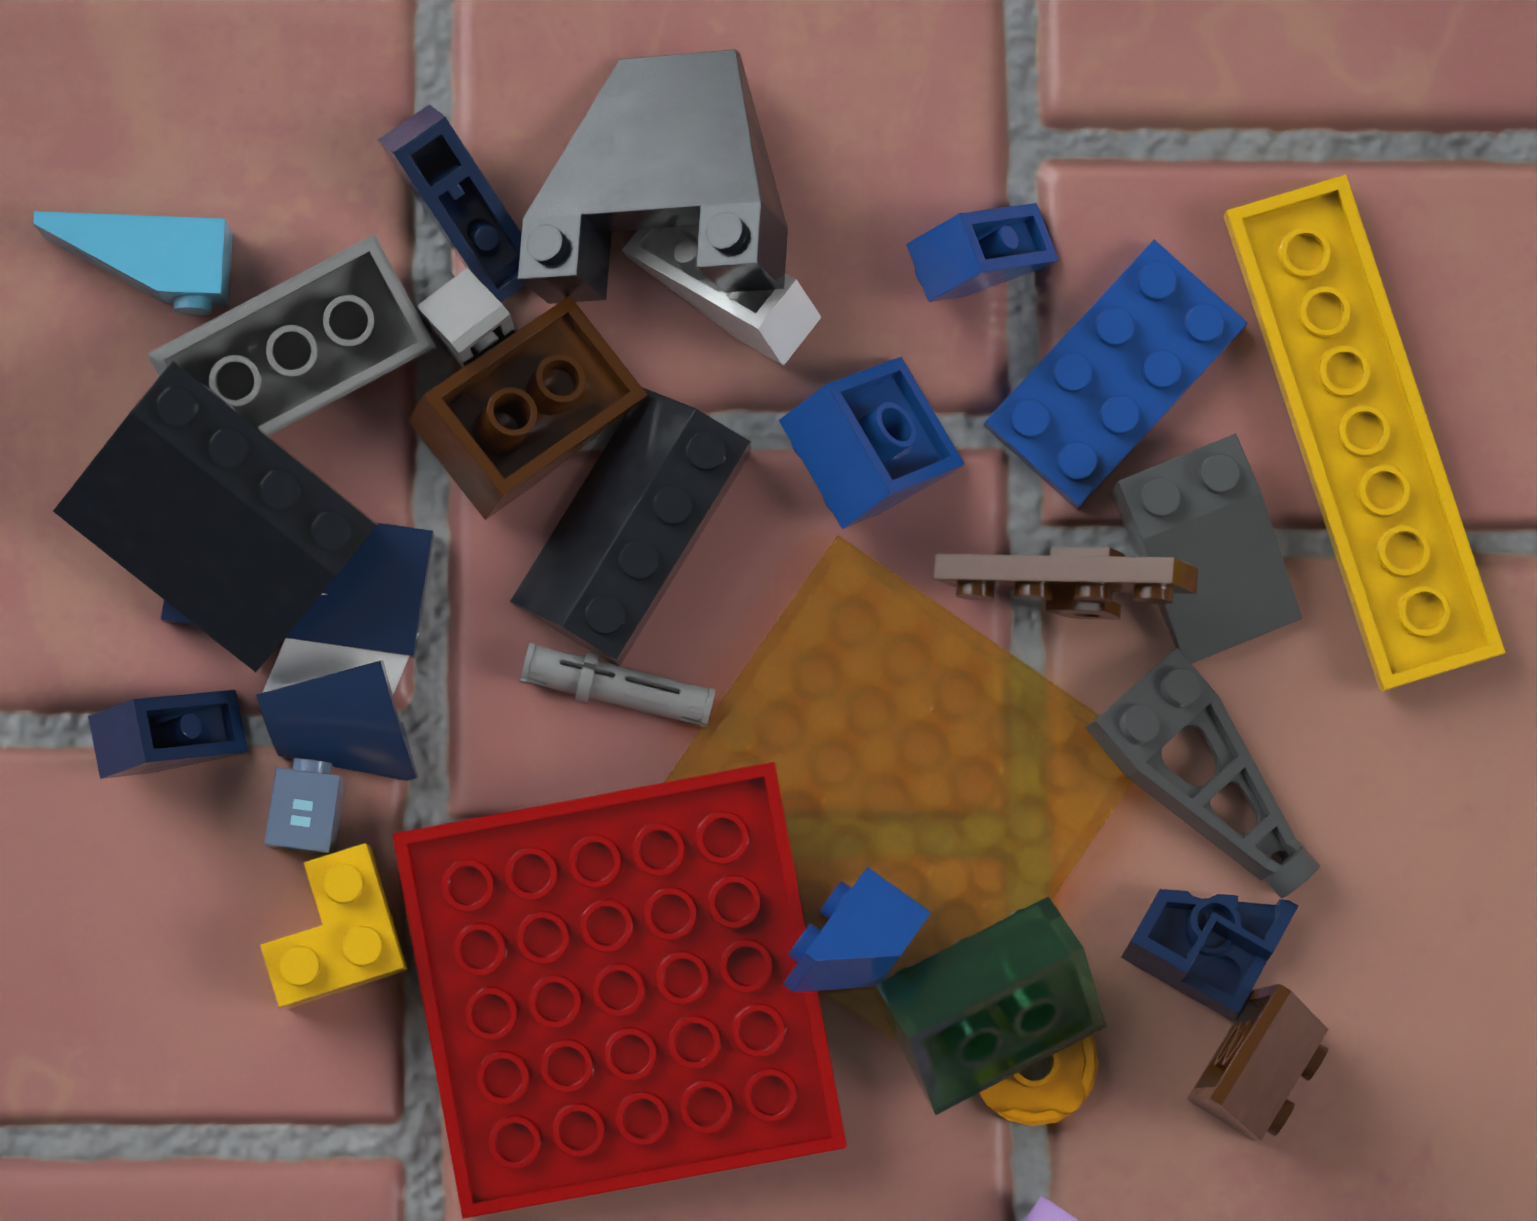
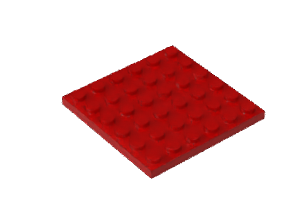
[392,762,848,1219]

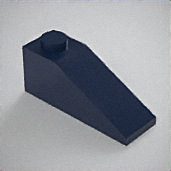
[378,104,525,302]

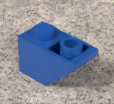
[783,867,931,992]

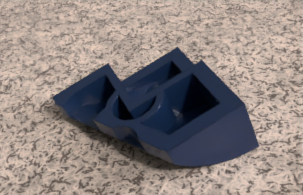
[256,660,418,781]
[1121,889,1299,1021]

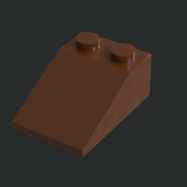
[408,296,647,520]
[1187,984,1329,1141]

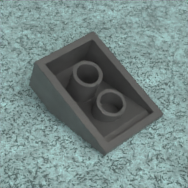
[1111,433,1302,664]

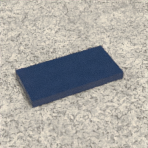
[161,523,434,658]

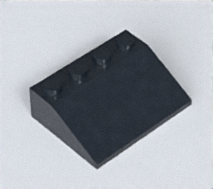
[53,361,377,673]

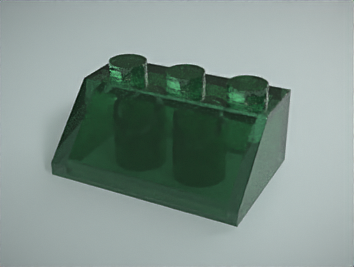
[875,896,1107,1115]

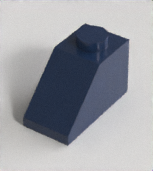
[88,690,248,779]

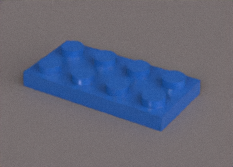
[984,239,1248,510]

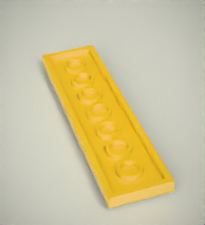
[1224,174,1506,693]

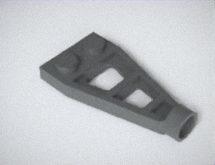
[1085,647,1320,898]

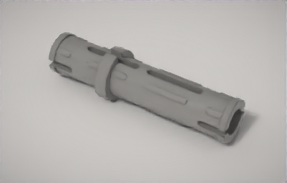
[520,642,716,729]

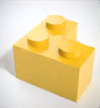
[260,843,410,1009]

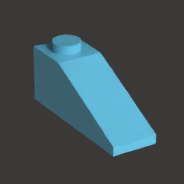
[33,211,233,315]

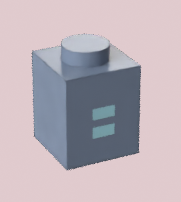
[264,758,346,856]

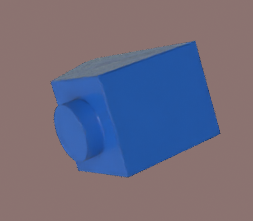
[906,203,1059,302]

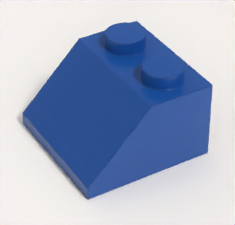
[779,357,965,529]

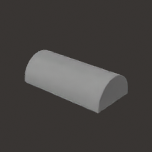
[147,234,435,436]

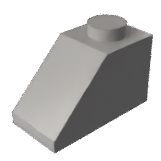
[417,268,515,369]

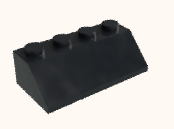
[510,387,751,666]

